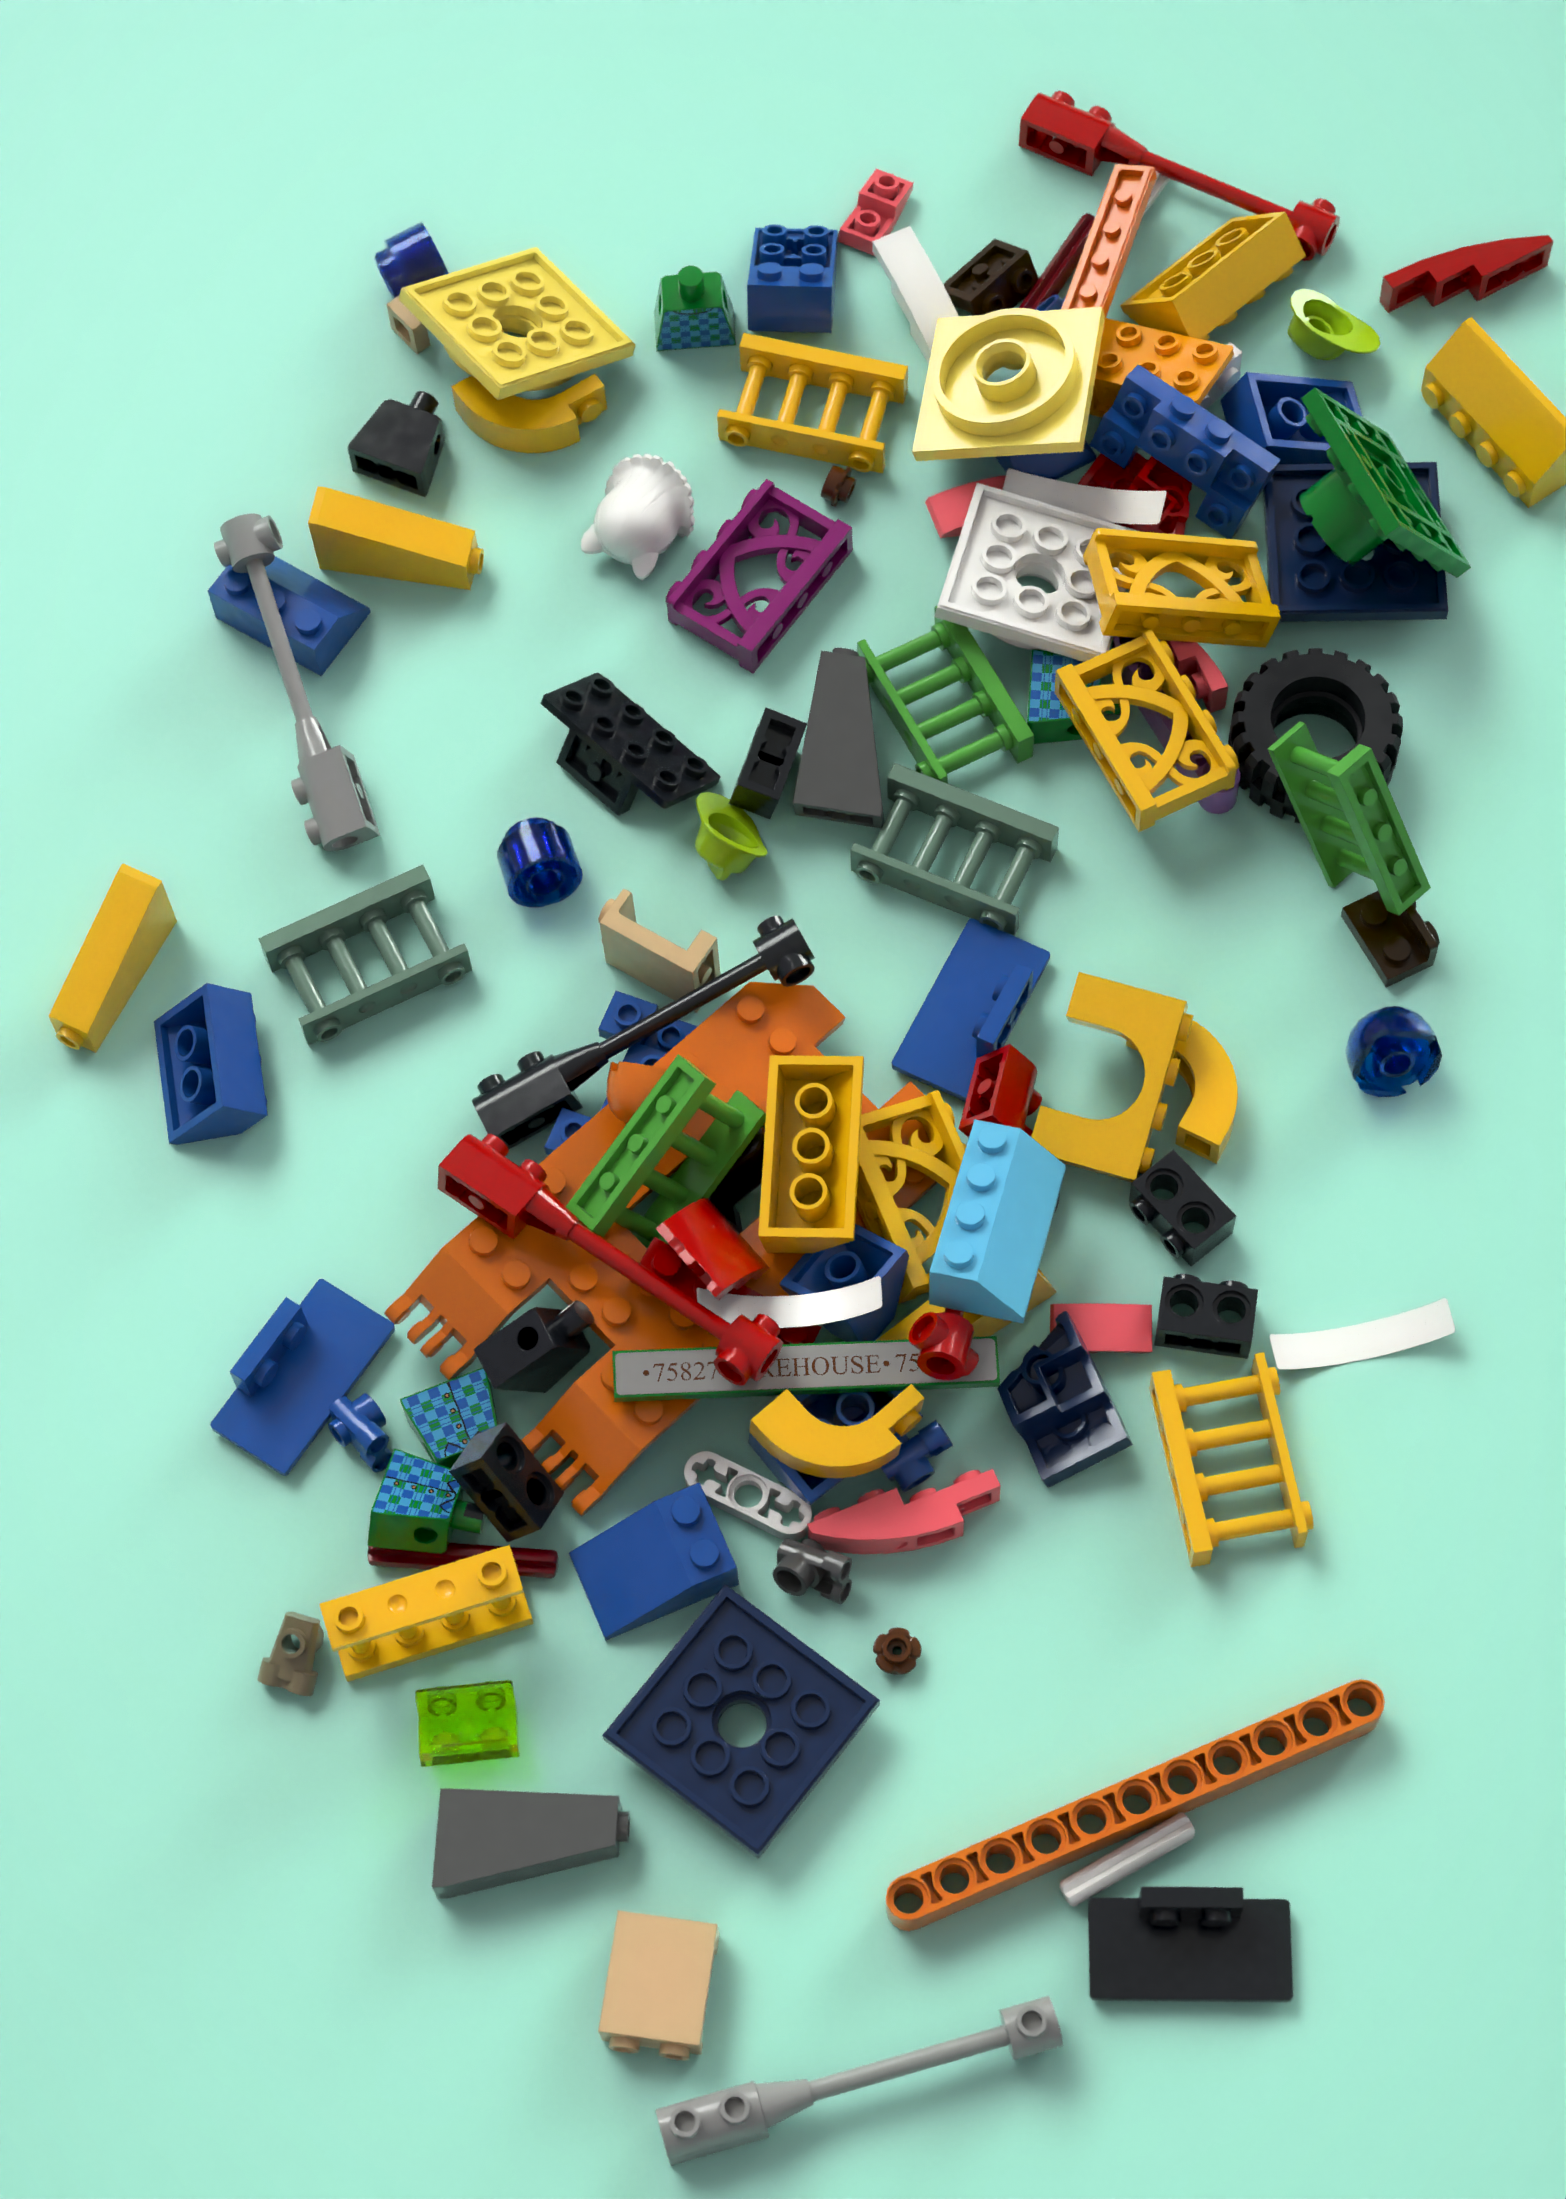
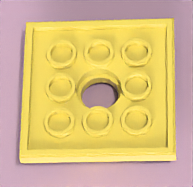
[399,247,635,400]
[912,307,1105,461]

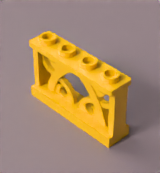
[1083,528,1281,648]
[1055,629,1239,832]
[856,1090,966,1304]

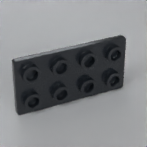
[541,673,720,816]
[1088,1887,1293,2002]

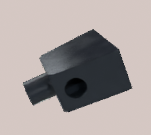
[347,391,444,497]
[474,1300,594,1393]

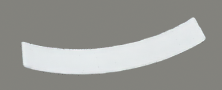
[1003,468,1167,524]
[697,1276,883,1328]
[1269,1298,1456,1370]

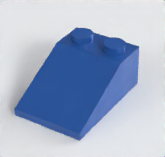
[1220,372,1362,464]
[569,1482,739,1641]

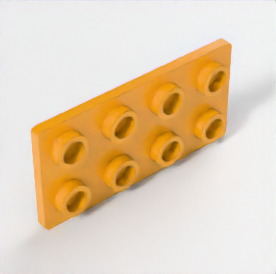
[1089,318,1234,417]

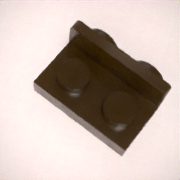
[943,239,1039,316]
[1341,891,1440,988]

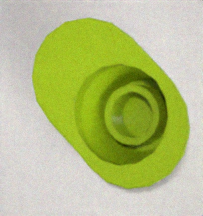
[1287,289,1381,360]
[695,792,768,881]

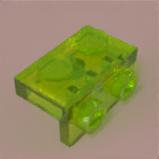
[415,1680,520,1767]

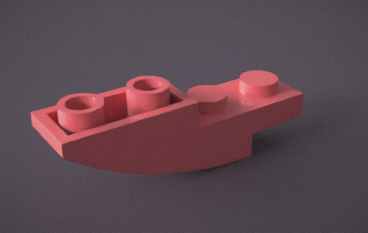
[807,1469,1001,1554]

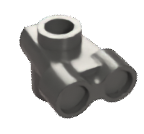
[773,1538,852,1604]

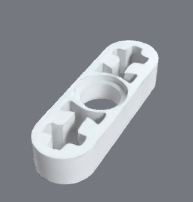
[684,1451,812,1541]

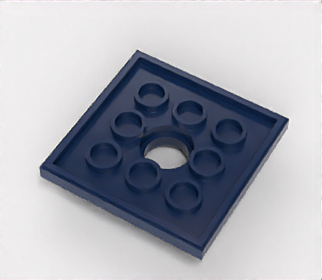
[1263,462,1448,622]
[602,1584,880,1859]

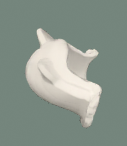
[581,454,695,580]

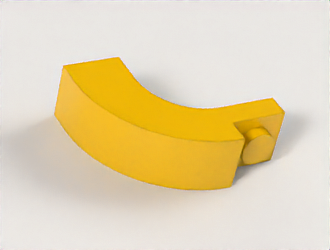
[451,374,607,453]
[1126,1021,1237,1164]
[749,1384,924,1478]

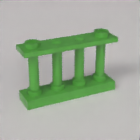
[857,606,1034,783]
[1268,721,1431,916]
[566,1054,766,1249]

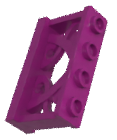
[665,479,853,673]

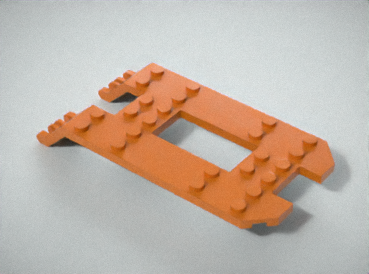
[384,982,938,1516]

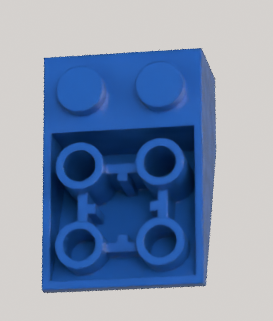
[747,224,838,333]

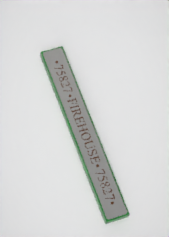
[612,1336,1000,1402]

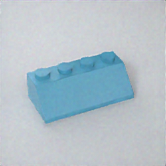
[929,1119,1066,1324]

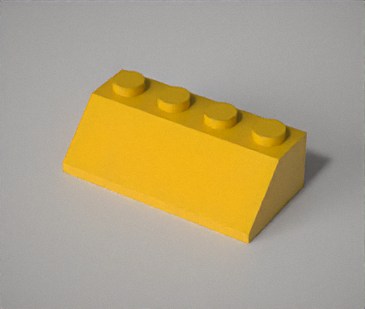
[1120,212,1306,341]
[1421,317,1566,508]
[758,1055,864,1253]

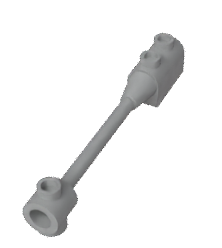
[214,513,380,851]
[655,1996,1063,2166]

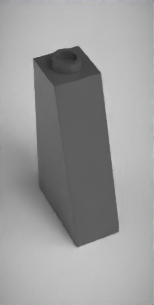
[793,648,884,828]
[432,1788,630,1899]

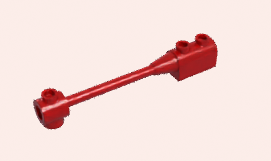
[1019,91,1340,261]
[908,1044,1042,1380]
[438,1134,783,1386]

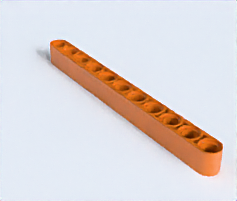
[886,1679,1385,1931]

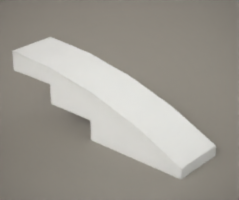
[872,226,959,364]

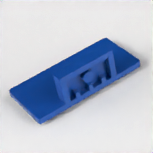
[892,918,1050,1102]
[210,1279,395,1476]

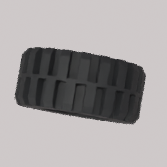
[1228,648,1403,824]

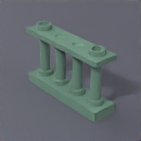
[850,763,1059,936]
[258,864,472,1045]

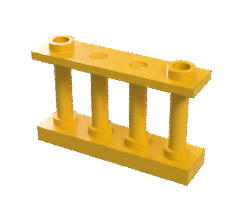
[717,333,908,474]
[1149,1352,1314,1567]
[319,1545,534,1682]

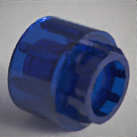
[374,222,449,299]
[497,817,583,908]

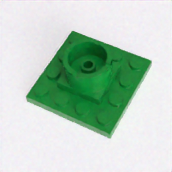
[1300,388,1471,578]

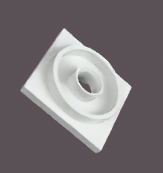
[934,483,1137,662]

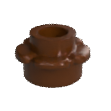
[821,465,857,507]
[873,1627,921,1675]

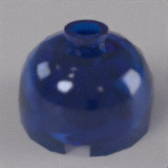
[1345,1006,1442,1097]

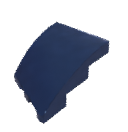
[997,1311,1133,1488]

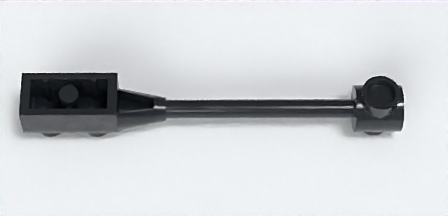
[472,916,815,1150]

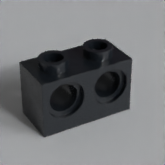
[729,708,807,819]
[1129,1150,1236,1266]
[1154,1274,1258,1359]
[449,1422,564,1542]

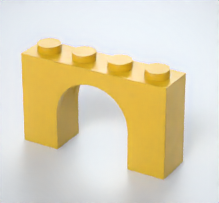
[1031,972,1194,1182]

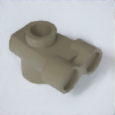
[257,1612,324,1696]

